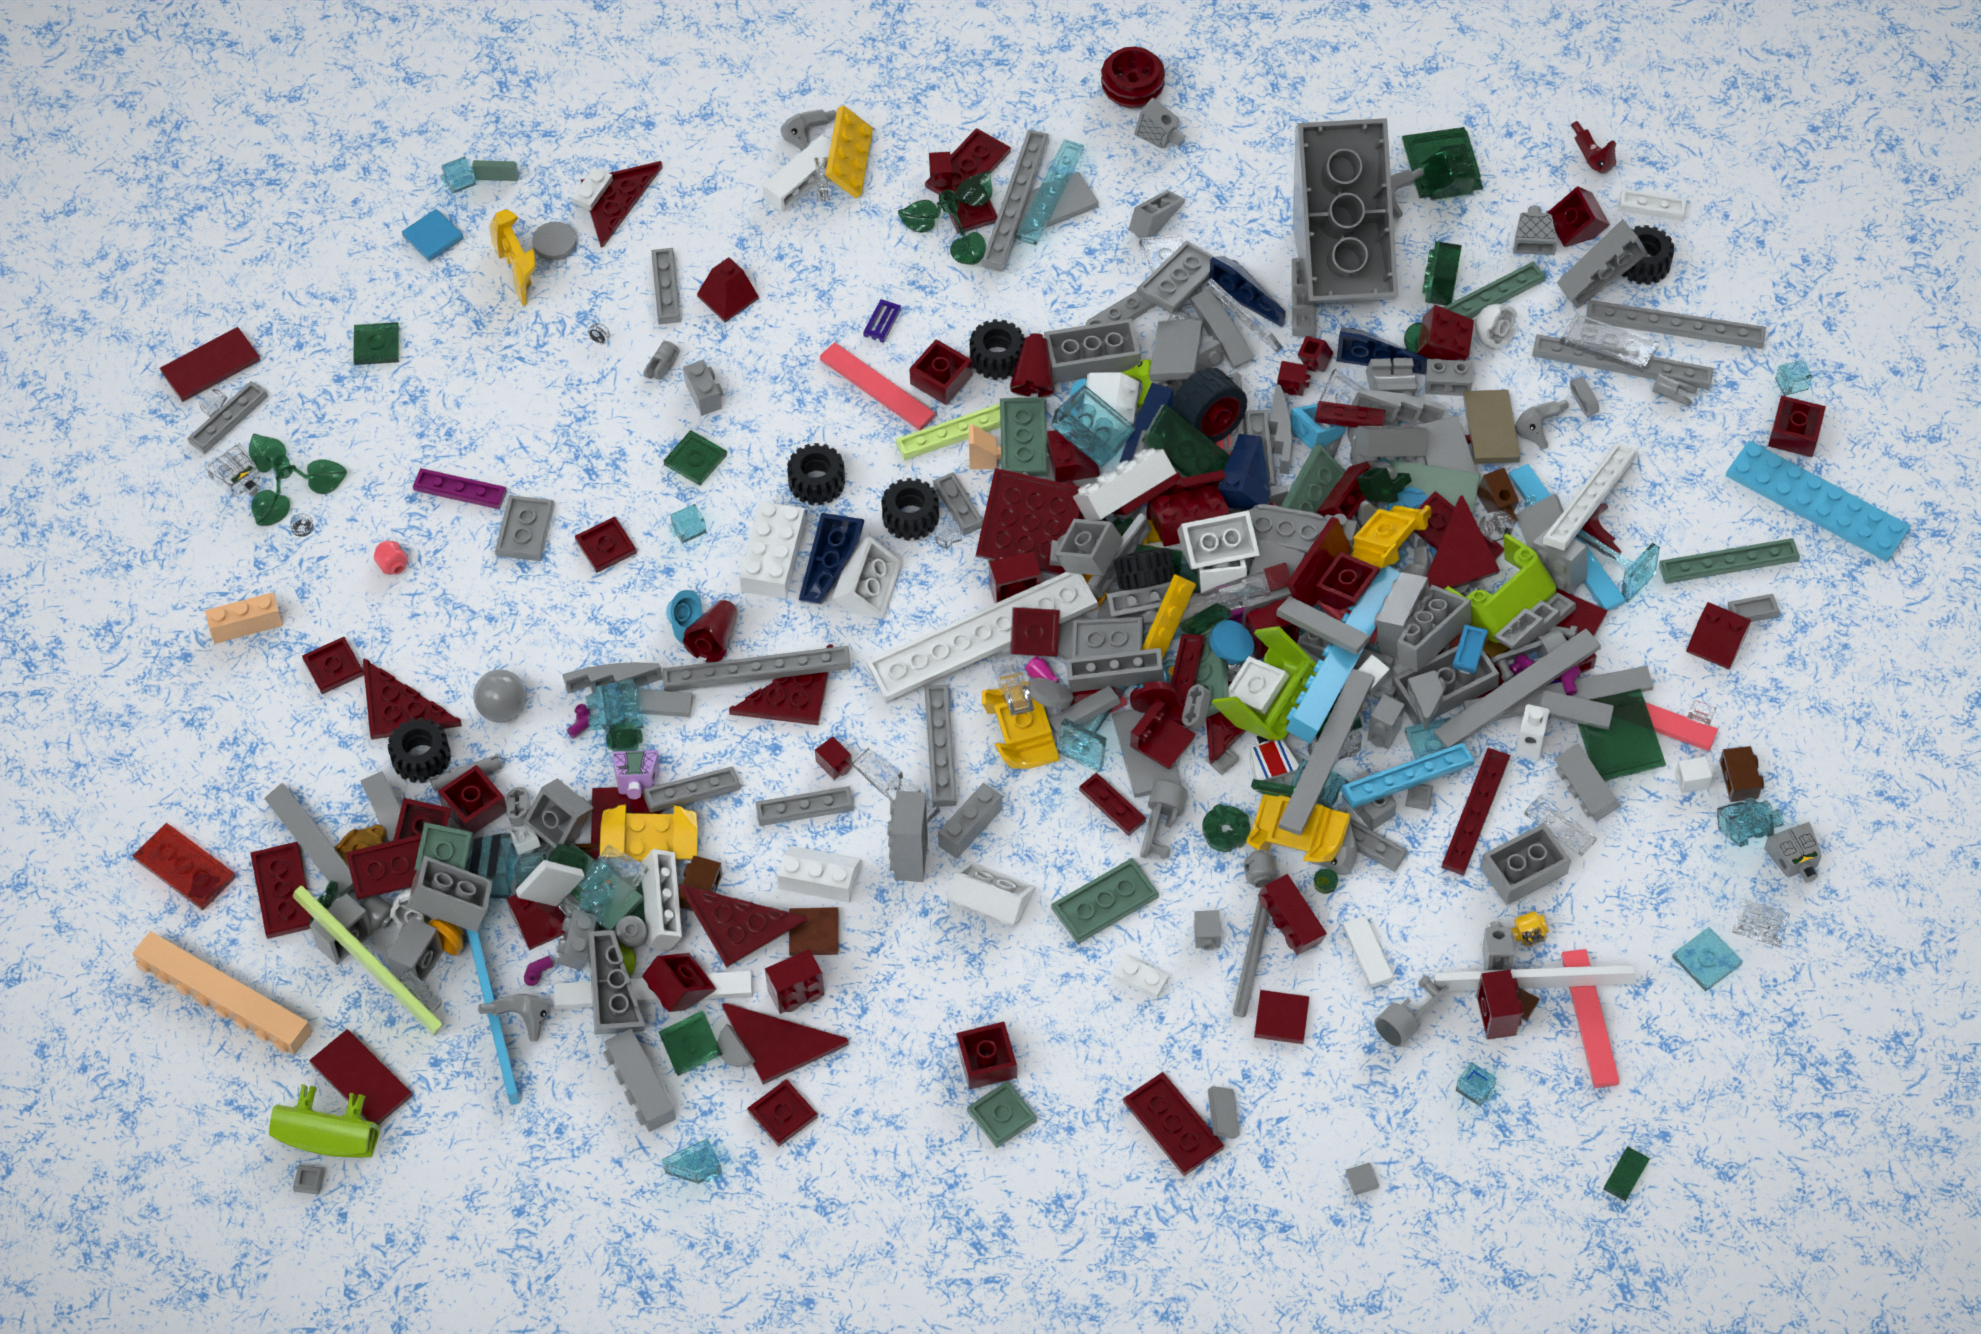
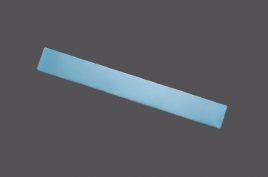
[1508,464,1626,612]
[467,929,520,1105]

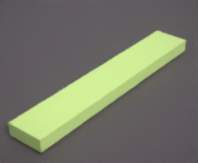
[896,396,1021,460]

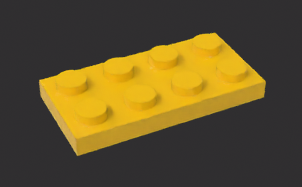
[825,105,873,198]

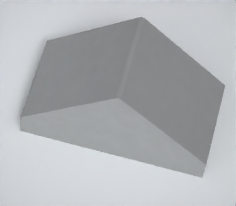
[1293,118,1398,304]

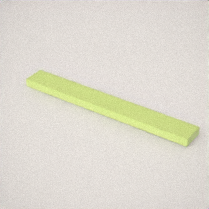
[293,886,442,1035]

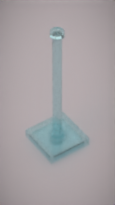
[1524,495,1660,603]
[1057,686,1129,772]

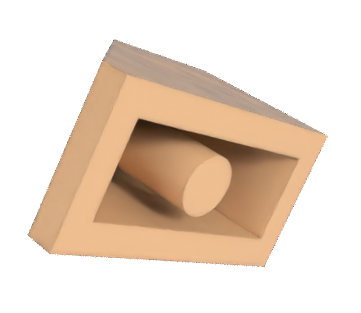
[969,425,1001,469]

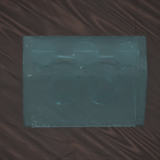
[1051,385,1135,468]

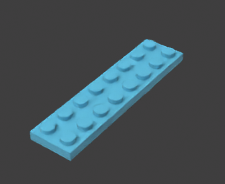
[1726,440,1911,562]

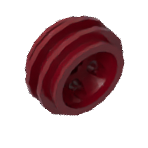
[1101,46,1165,108]

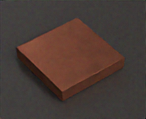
[789,907,838,956]

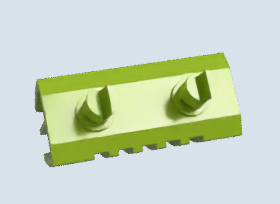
[269,1084,380,1158]

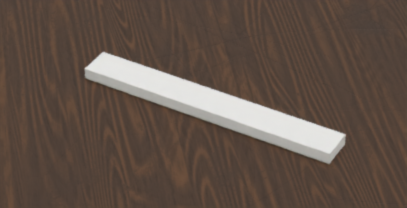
[1543,443,1638,551]
[1434,965,1635,991]
[554,970,752,1009]

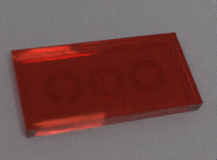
[132,822,236,911]

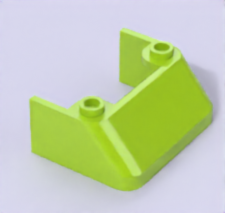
[1445,533,1556,643]
[1212,626,1317,741]

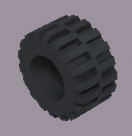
[1622,225,1674,285]
[969,319,1025,380]
[787,443,845,505]
[881,478,939,541]
[1114,548,1175,590]
[388,717,451,783]

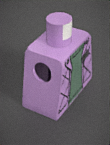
[613,750,660,799]

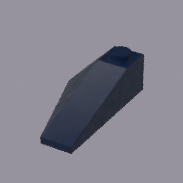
[1209,256,1286,327]
[1336,327,1427,375]
[1119,383,1174,463]
[1219,434,1270,510]
[798,513,865,604]

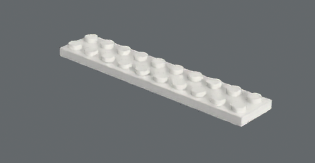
[866,572,1098,702]

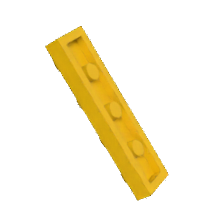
[1142,574,1196,660]

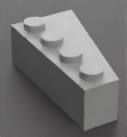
[1557,219,1648,309]
[1397,585,1471,672]
[588,930,645,1035]

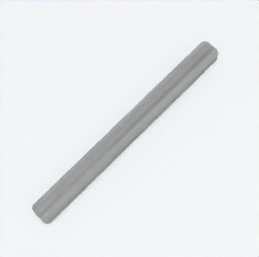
[1233,886,1269,1017]

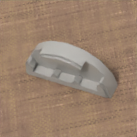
[717,1024,755,1067]

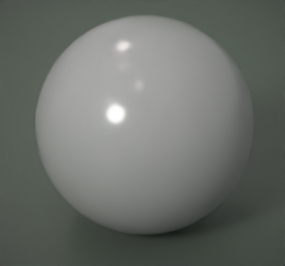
[473,669,527,722]

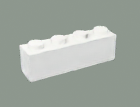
[762,135,831,212]
[641,849,682,951]

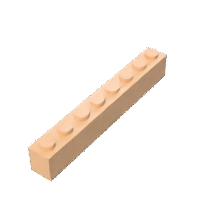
[132,931,312,1055]

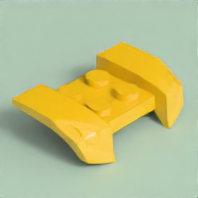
[489,209,535,306]
[1350,505,1432,569]
[982,682,1060,769]
[1246,793,1351,863]
[600,804,698,863]

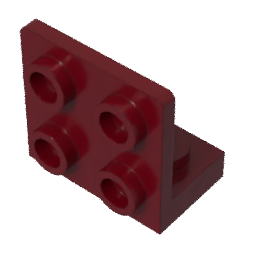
[1130,699,1195,769]

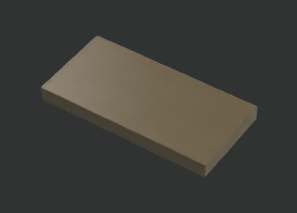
[1463,390,1520,464]

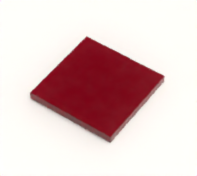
[975,468,1080,575]

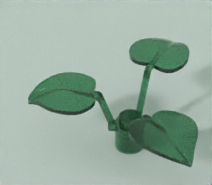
[898,171,993,265]
[249,433,347,526]

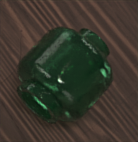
[606,723,643,752]

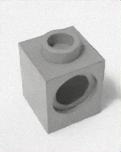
[1194,910,1221,950]

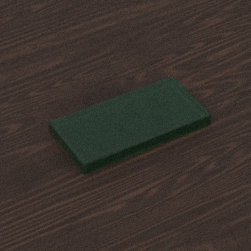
[1141,404,1230,487]

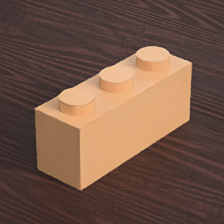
[205,592,283,644]

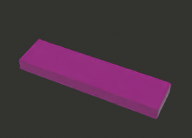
[413,468,507,510]

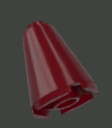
[1010,333,1054,397]
[682,600,737,663]

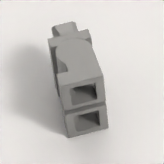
[1366,358,1417,396]

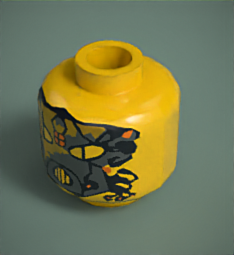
[1511,911,1549,947]

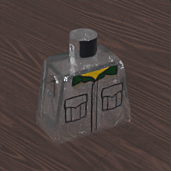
[205,442,260,497]

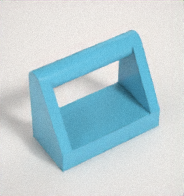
[1290,404,1346,450]

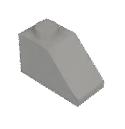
[1407,670,1446,729]

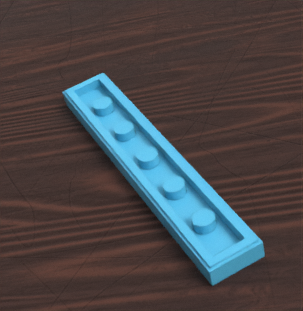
[1341,743,1475,809]

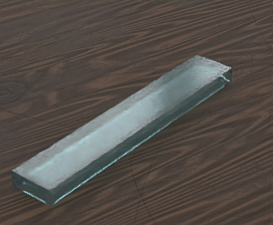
[1016,139,1084,245]

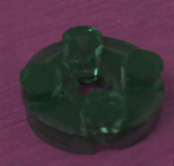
[1202,804,1250,852]

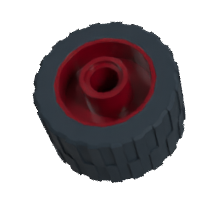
[1171,367,1248,444]

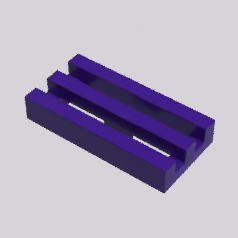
[863,299,901,343]

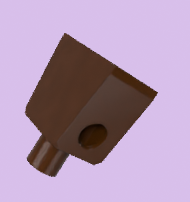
[1477,468,1519,527]

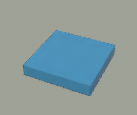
[402,209,464,262]

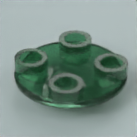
[309,879,338,924]

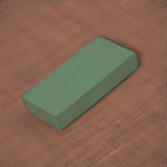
[472,160,518,181]

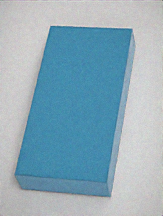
[1452,625,1488,674]

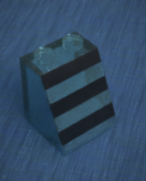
[465,833,517,899]

